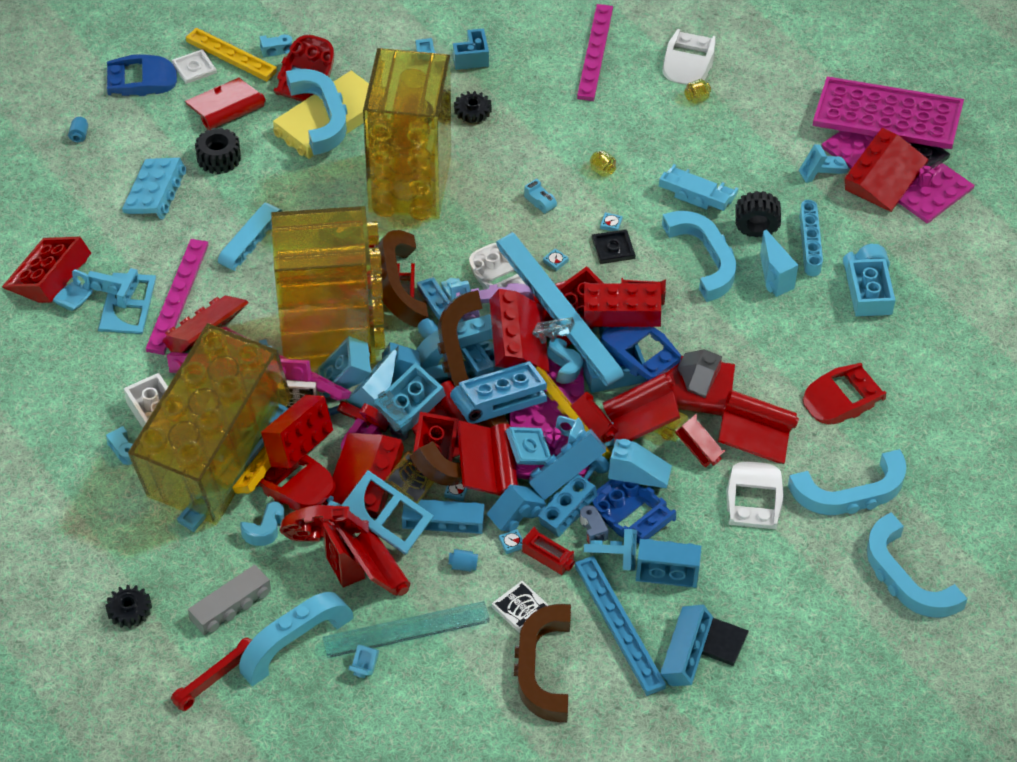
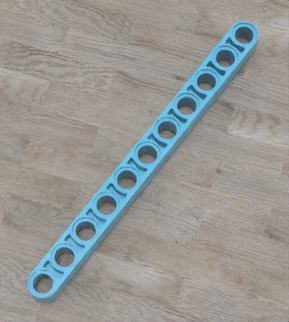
[496,232,624,387]

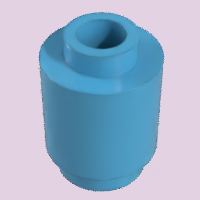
[68,117,88,142]
[418,318,438,339]
[448,549,478,572]

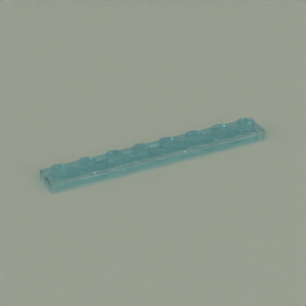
[322,601,490,658]

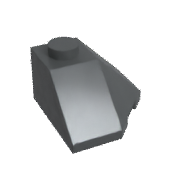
[678,349,722,398]

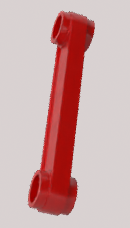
[171,637,252,711]

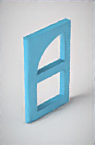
[98,273,156,334]
[341,470,434,555]

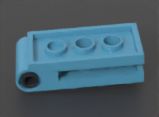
[450,361,547,424]

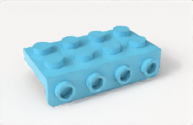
[122,157,186,219]

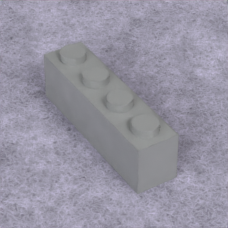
[188,565,271,635]

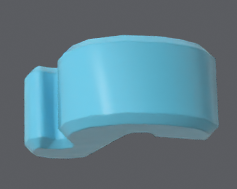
[843,244,890,273]
[547,338,583,384]
[240,501,285,546]

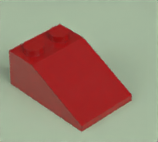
[323,522,365,588]

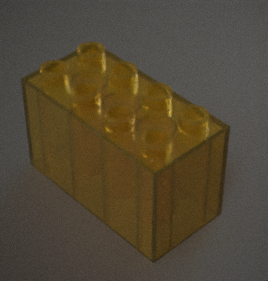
[363,48,451,221]
[271,206,385,369]
[128,323,291,525]

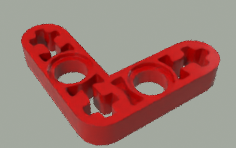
[336,401,389,432]

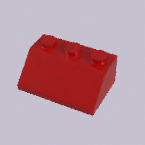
[411,412,459,473]

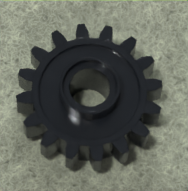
[454,91,492,124]
[105,585,152,628]

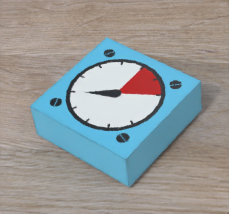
[600,212,623,231]
[543,249,569,271]
[444,483,468,501]
[499,529,523,554]

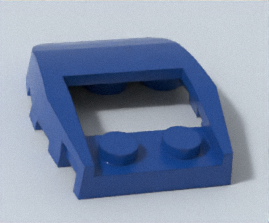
[107,54,177,96]
[600,327,681,381]
[592,479,676,544]

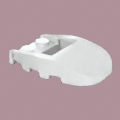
[662,29,716,85]
[469,243,526,290]
[726,462,784,530]

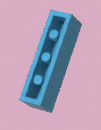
[529,429,606,500]
[402,498,484,534]
[660,604,713,686]

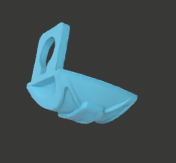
[53,269,93,311]
[555,416,584,444]

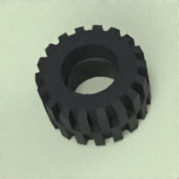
[195,128,241,174]
[735,191,781,237]

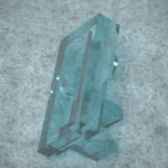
[532,317,575,344]
[373,390,412,432]

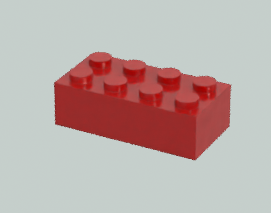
[584,283,661,327]
[261,395,333,468]

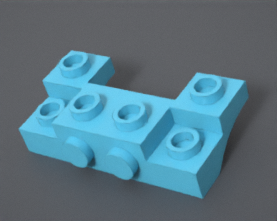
[659,164,738,211]

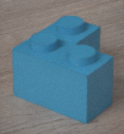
[453,28,489,70]
[382,342,421,385]
[487,484,546,532]

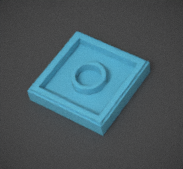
[506,427,551,465]

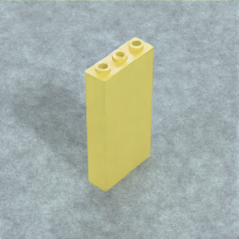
[273,70,387,159]

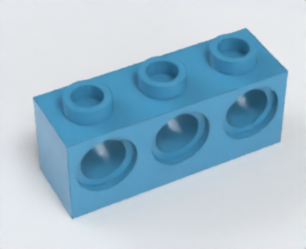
[538,474,598,537]

